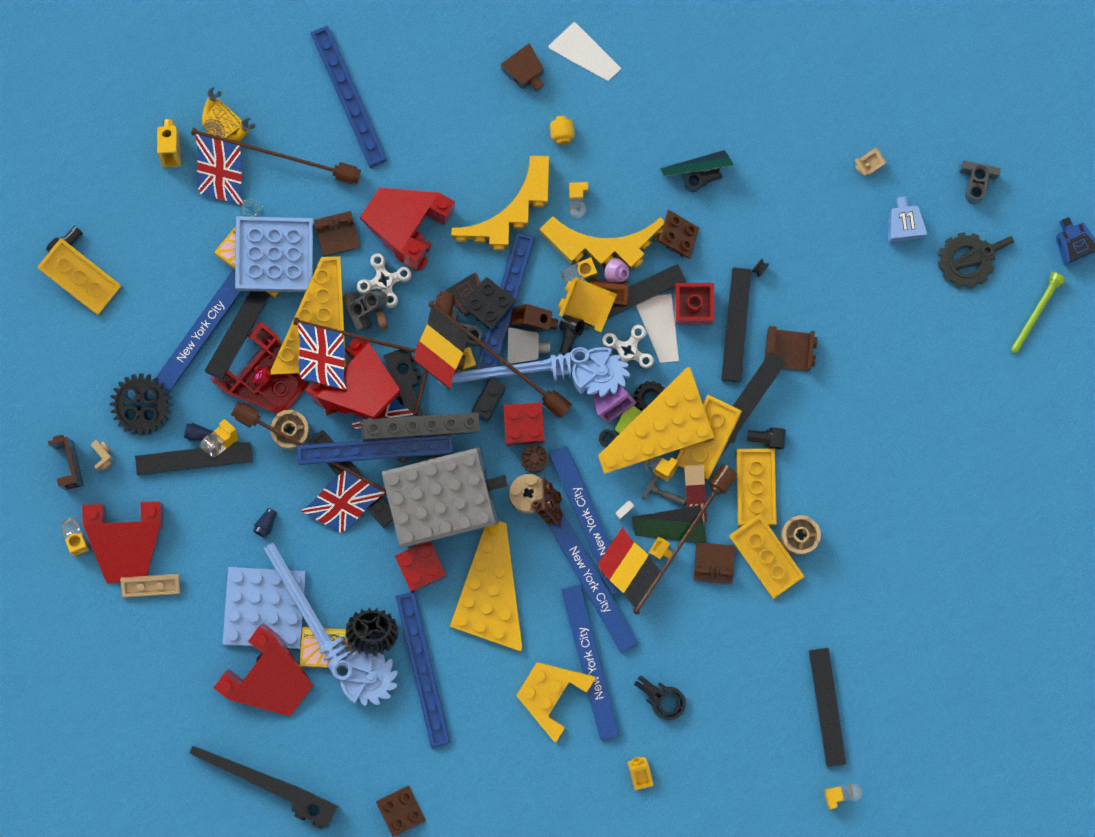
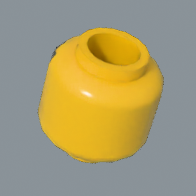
[550,116,575,145]

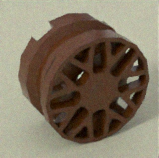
[521,445,548,473]

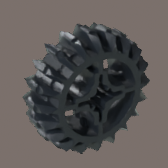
[345,608,398,657]

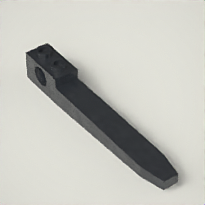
[384,349,439,460]
[189,746,338,829]

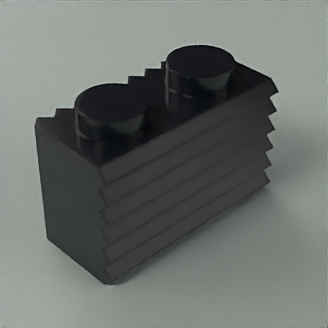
[472,377,506,422]

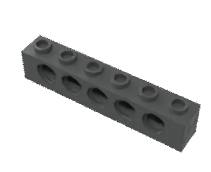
[360,412,480,441]

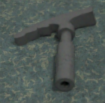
[642,475,686,506]

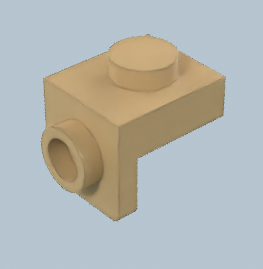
[855,148,887,176]
[90,440,114,471]

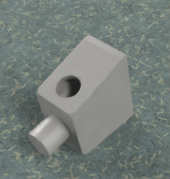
[508,328,550,365]

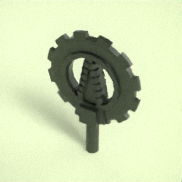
[938,233,1014,289]

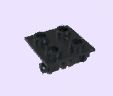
[462,277,516,329]

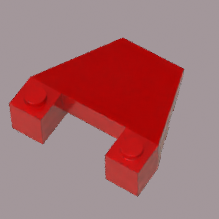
[360,188,455,270]
[209,321,307,413]
[305,338,401,419]
[82,501,164,583]
[213,623,313,716]

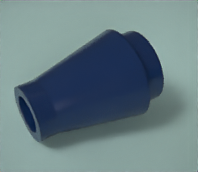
[184,422,213,442]
[253,508,277,538]

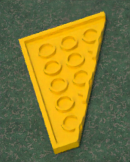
[270,256,346,375]
[598,367,714,474]
[450,521,522,652]

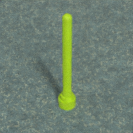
[1011,272,1066,353]

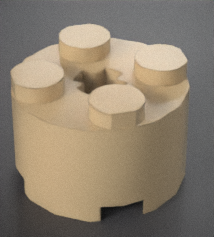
[270,410,310,451]
[509,474,543,514]
[780,515,821,556]

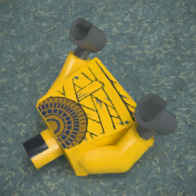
[201,87,256,142]

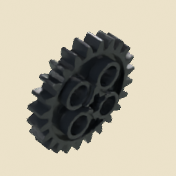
[109,373,173,436]

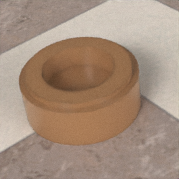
[376,310,388,330]

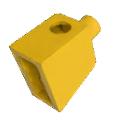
[157,119,182,167]

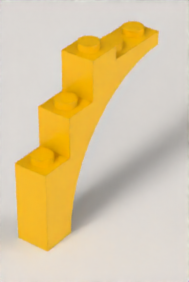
[451,156,549,251]
[539,216,664,270]

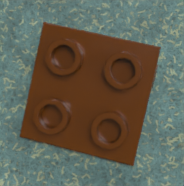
[655,210,699,259]
[314,211,360,256]
[532,476,563,527]
[694,542,735,584]
[376,786,426,837]

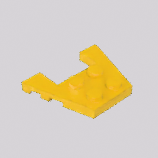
[516,662,596,742]

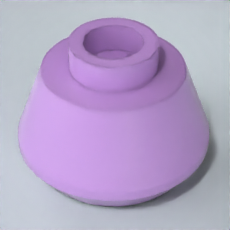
[604,258,629,283]

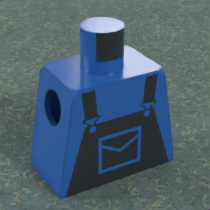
[1056,217,1095,266]

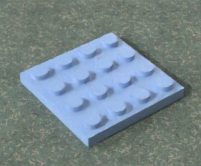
[235,216,313,292]
[223,567,306,649]

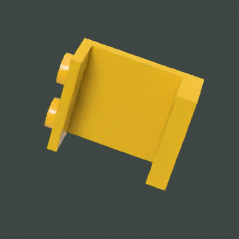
[558,277,617,332]

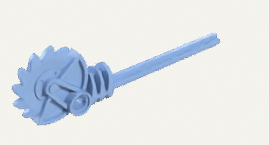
[438,347,630,397]
[263,543,398,706]

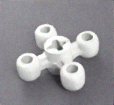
[357,253,412,309]
[602,325,654,369]

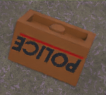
[590,278,628,305]

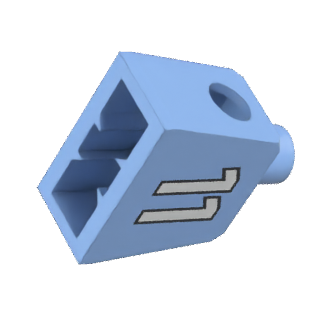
[888,197,927,243]

